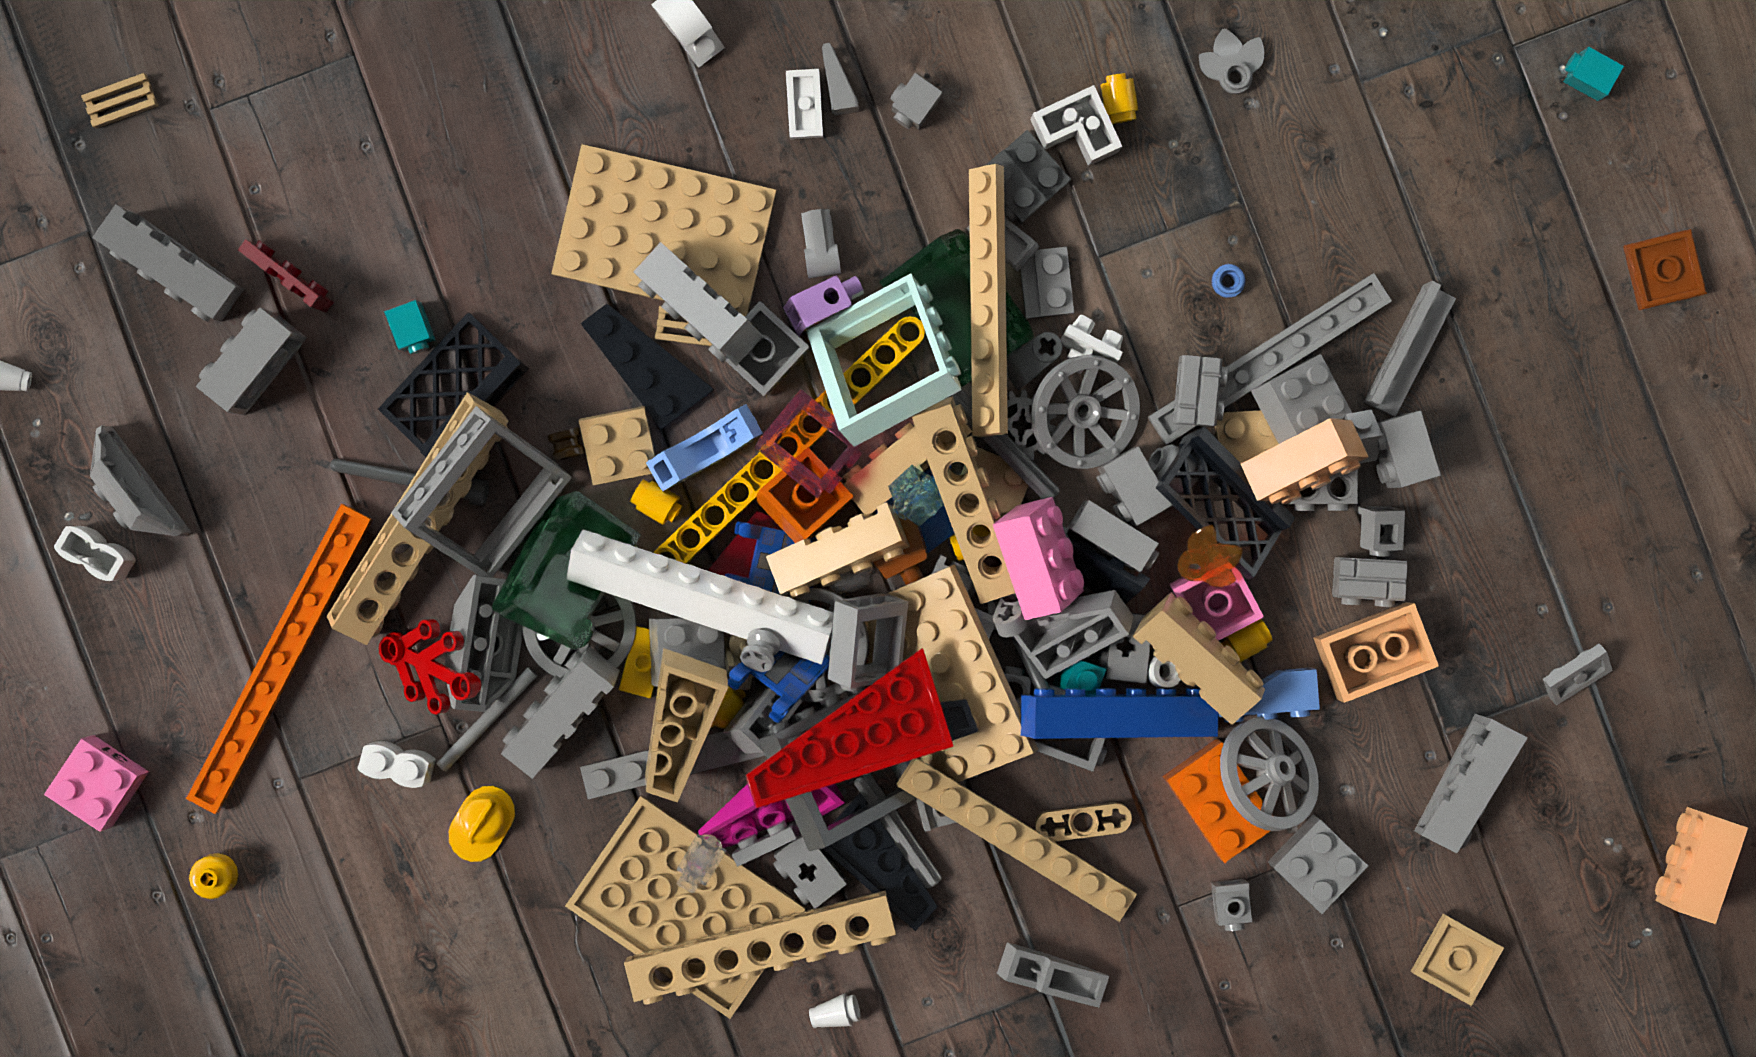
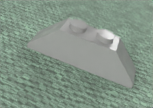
[90,425,191,536]
[444,575,524,712]

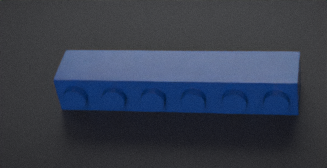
[1020,688,1218,739]

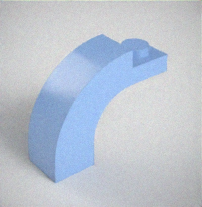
[646,404,763,491]

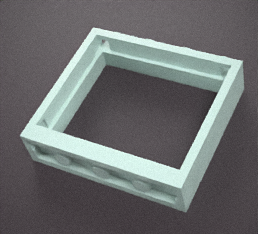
[806,273,962,447]

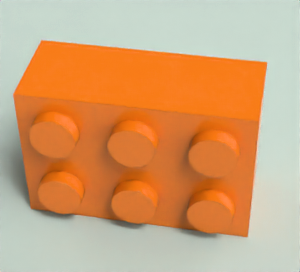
[1162,739,1273,863]

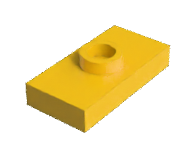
[619,626,655,698]

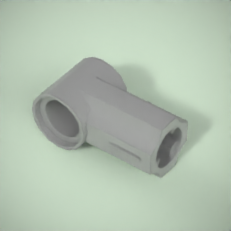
[801,209,841,278]

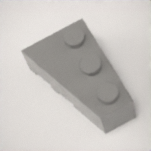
[1014,590,1134,679]

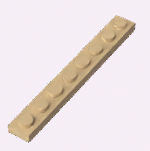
[969,164,1008,437]
[897,758,1137,922]

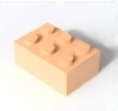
[1241,418,1369,504]
[1313,602,1439,703]
[1655,807,1748,924]

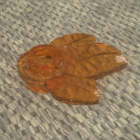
[1178,525,1243,587]

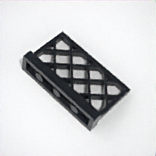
[378,312,530,457]
[1156,427,1295,579]

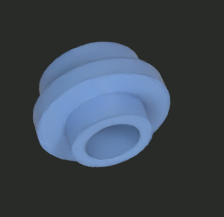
[1212,264,1245,298]

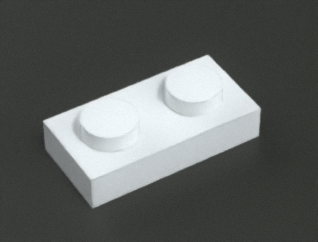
[786,69,823,139]

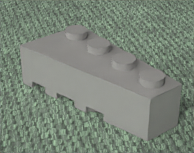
[634,242,763,366]
[1414,714,1527,853]

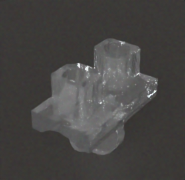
[677,834,727,893]

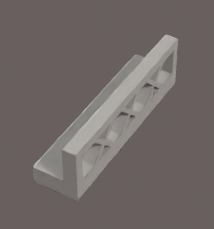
[1363,281,1456,417]

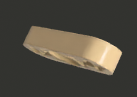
[1035,802,1132,842]

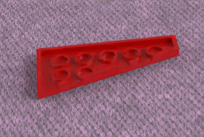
[745,648,954,809]

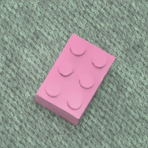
[993,497,1084,620]

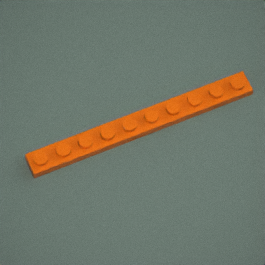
[186,504,373,814]

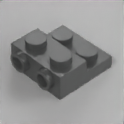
[985,130,1071,225]

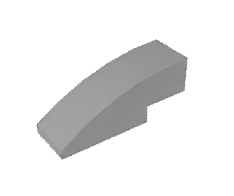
[997,942,1109,1008]

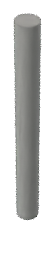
[437,667,538,772]

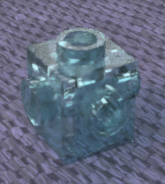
[888,464,944,526]

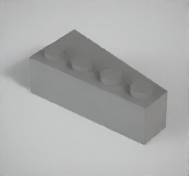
[92,204,244,322]
[501,646,620,779]

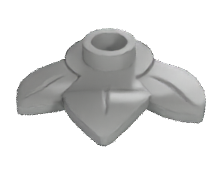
[1199,28,1264,94]

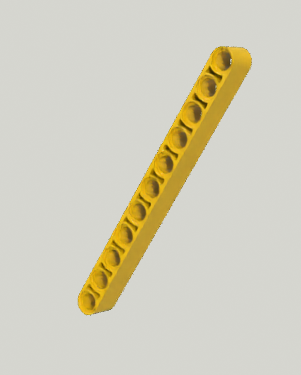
[654,316,925,564]

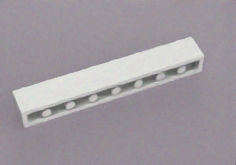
[567,530,834,664]

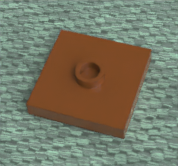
[1623,229,1707,310]

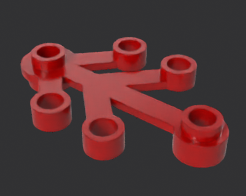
[379,619,481,715]

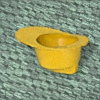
[448,786,515,862]

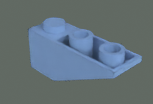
[1218,667,1320,722]

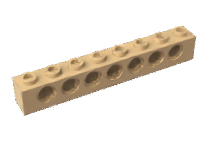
[327,392,508,645]
[624,890,896,1004]

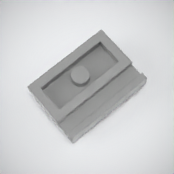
[1020,247,1074,319]

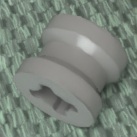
[740,629,781,672]

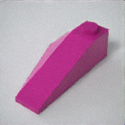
[698,784,845,849]

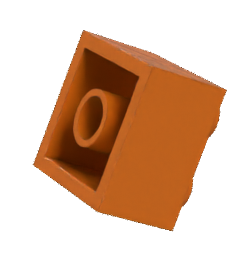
[755,447,854,543]

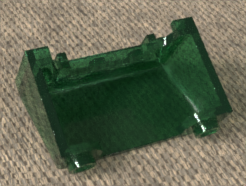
[879,229,1034,388]
[492,491,641,650]

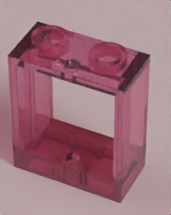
[755,389,863,498]

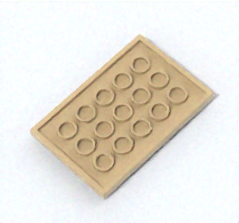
[551,144,777,317]
[865,564,1038,782]
[565,795,806,1019]

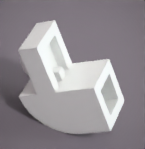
[651,0,725,68]

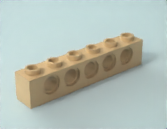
[912,396,1015,604]

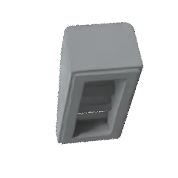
[822,43,859,116]

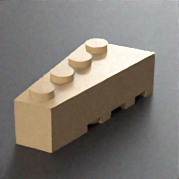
[843,423,972,514]
[645,648,728,803]

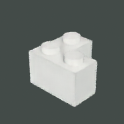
[1030,85,1122,166]

